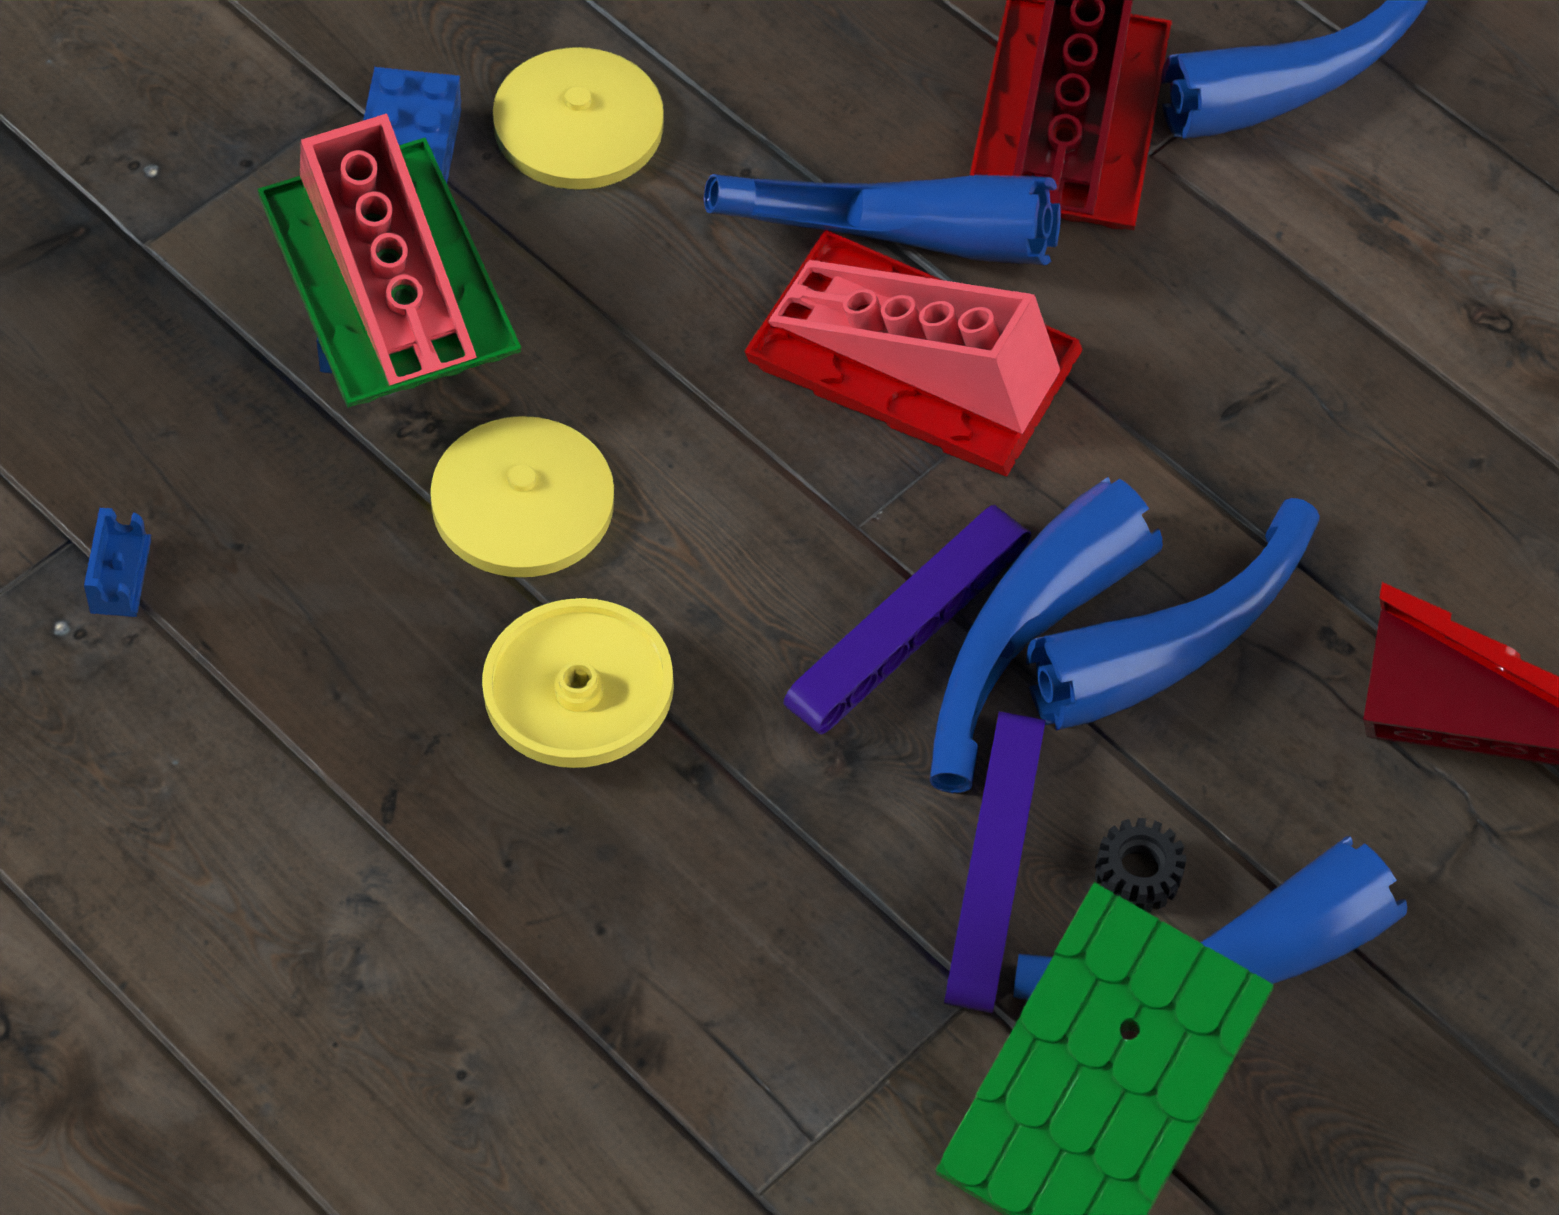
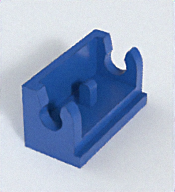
[84,508,151,617]

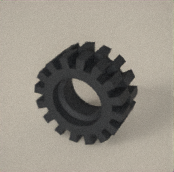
[1095,818,1186,912]

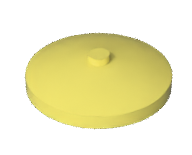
[493,48,663,190]
[431,416,614,577]
[482,598,674,768]

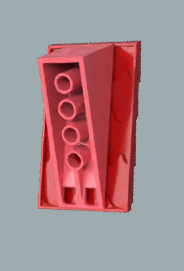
[744,230,1082,477]

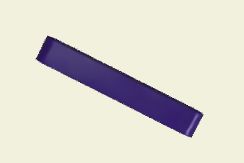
[783,505,1031,735]
[944,711,1046,1013]

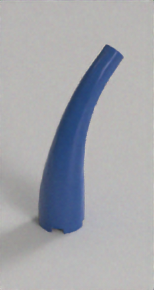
[1161,0,1429,139]
[704,174,1061,265]
[930,477,1163,793]
[1026,498,1320,731]
[1013,836,1407,1000]

